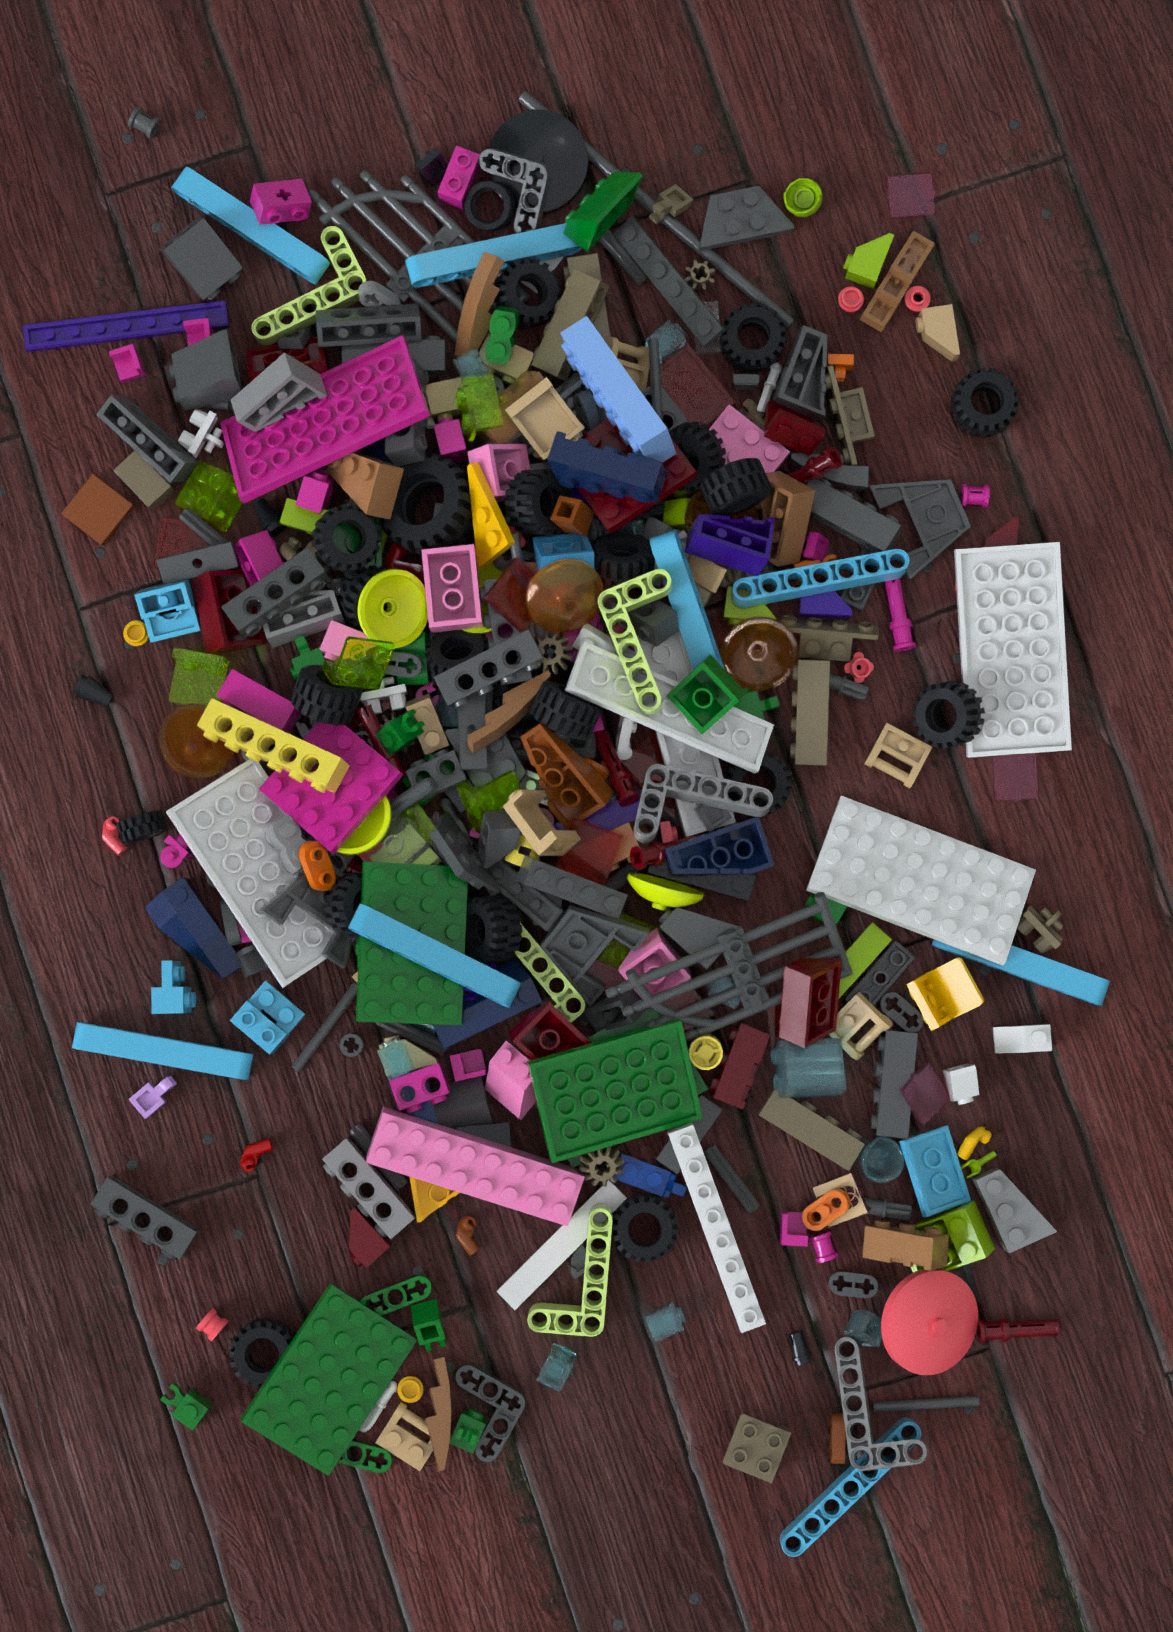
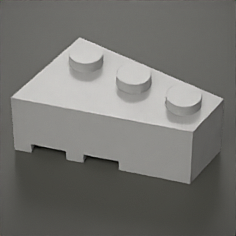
[231,352,327,432]
[257,590,346,648]
[972,1167,1057,1253]

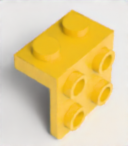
[906,957,984,1031]

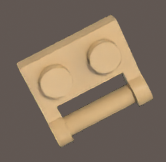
[604,336,650,392]
[864,723,932,788]
[829,992,893,1060]
[376,1402,433,1471]

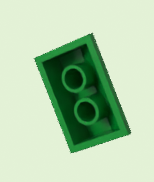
[563,172,643,252]

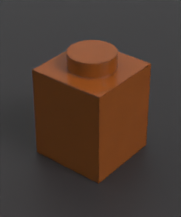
[550,496,595,537]

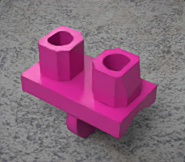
[160,833,195,868]

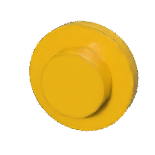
[123,620,149,646]
[397,1376,424,1403]

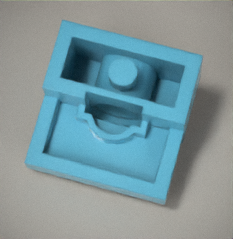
[135,578,201,642]
[151,960,196,1014]
[230,980,306,1055]

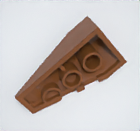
[520,722,614,830]

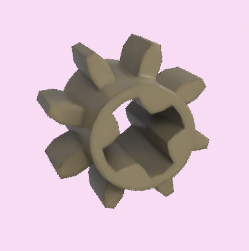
[685,260,715,293]

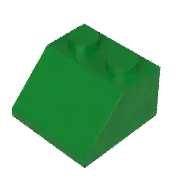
[666,654,746,734]

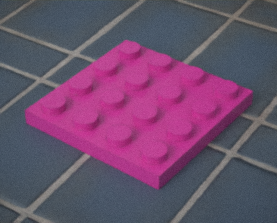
[259,722,403,855]

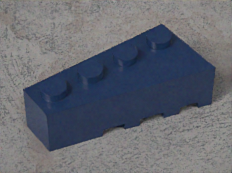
[547,431,667,503]

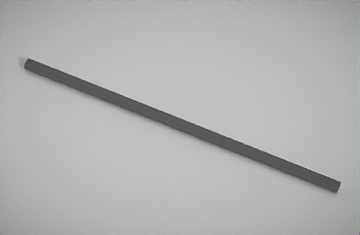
[518,91,795,330]

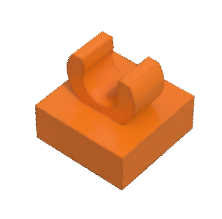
[826,354,854,382]

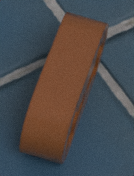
[830,1413,846,1464]

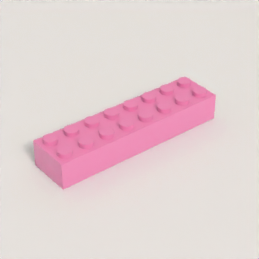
[366,1107,585,1226]

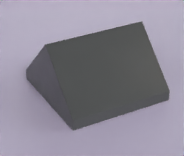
[431,1076,493,1130]

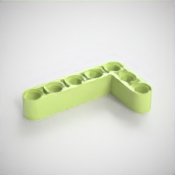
[251,226,367,346]
[598,569,673,715]
[515,923,585,1023]
[527,1203,613,1337]

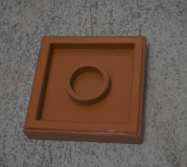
[61,474,134,546]

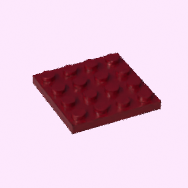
[576,419,698,534]

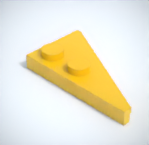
[467,462,516,568]
[409,1176,460,1223]

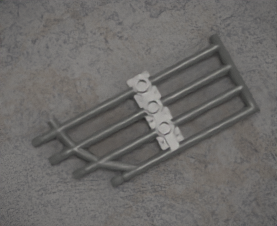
[308,170,531,363]
[605,892,853,1041]

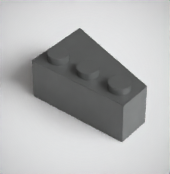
[771,325,827,421]

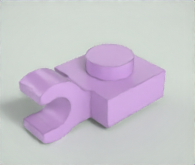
[129,1075,177,1119]

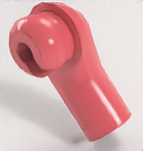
[102,816,128,856]

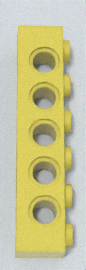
[197,698,350,793]

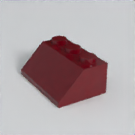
[247,335,329,382]
[191,570,266,654]
[779,958,842,1048]
[508,1002,591,1060]

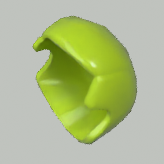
[784,178,823,217]

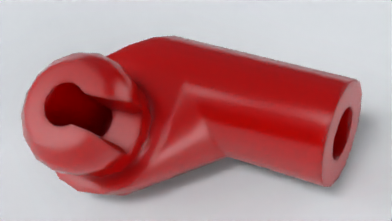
[385,543,408,570]
[240,1138,273,1172]

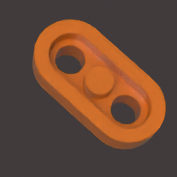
[299,841,336,891]
[802,1189,850,1231]

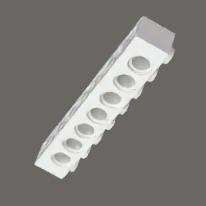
[667,1122,766,1333]

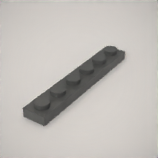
[613,216,726,348]

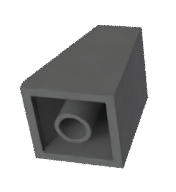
[159,217,243,300]
[169,330,243,411]
[658,907,738,970]

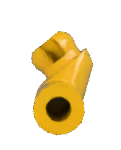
[957,1126,992,1160]

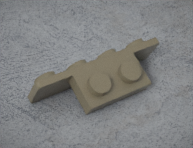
[825,365,875,466]
[775,615,879,662]

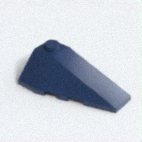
[664,817,775,874]
[145,877,240,979]
[432,958,542,1049]

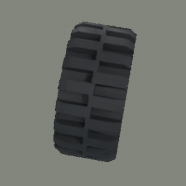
[378,453,474,557]

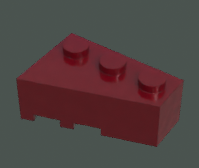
[709,1023,770,1109]

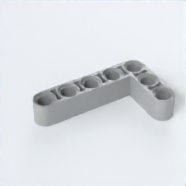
[633,764,773,843]
[835,1337,929,1471]

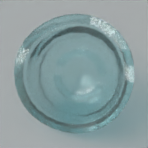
[859,1136,904,1183]

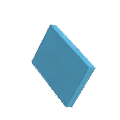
[899,1125,971,1217]

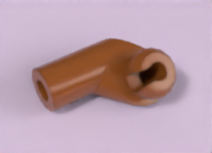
[456,1216,480,1256]

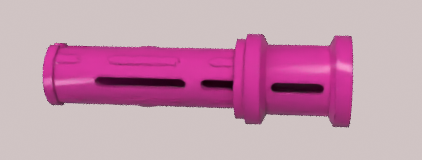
[885,578,916,652]

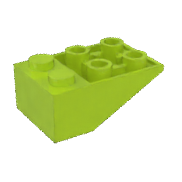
[911,1200,995,1273]

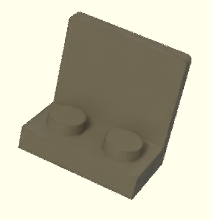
[723,1413,791,1483]

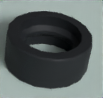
[464,181,516,231]

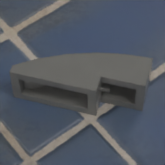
[789,453,869,492]

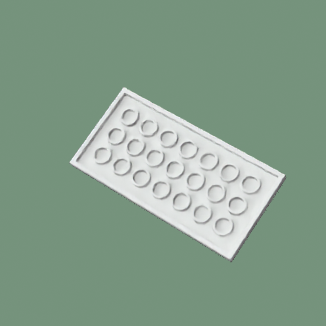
[954,542,1072,757]
[166,759,357,988]
[806,796,1036,966]

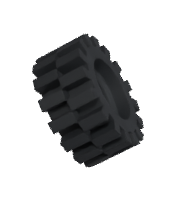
[116,810,168,844]

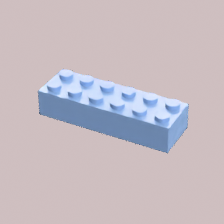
[560,316,677,463]

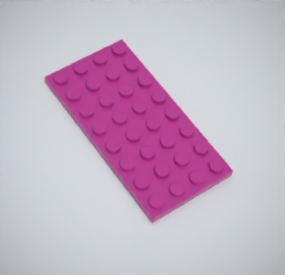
[220,335,430,503]

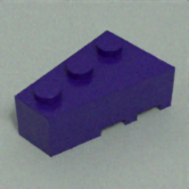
[685,514,775,576]

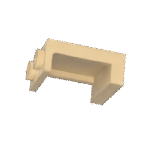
[504,377,585,460]
[503,789,581,856]

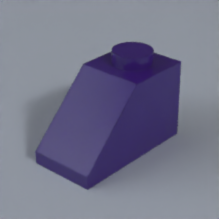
[798,579,852,619]

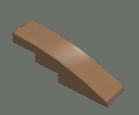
[860,231,935,333]
[455,252,505,363]
[468,670,551,754]
[425,1357,451,1471]

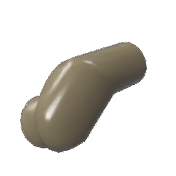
[280,536,302,561]

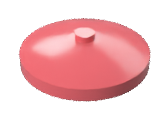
[881,1269,978,1375]

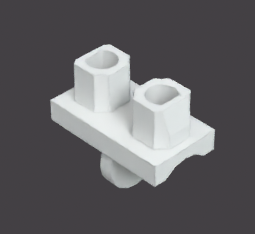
[178,409,224,459]
[360,672,408,715]

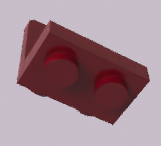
[764,401,825,456]

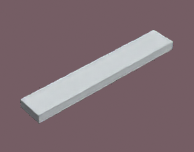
[496,1180,627,1310]

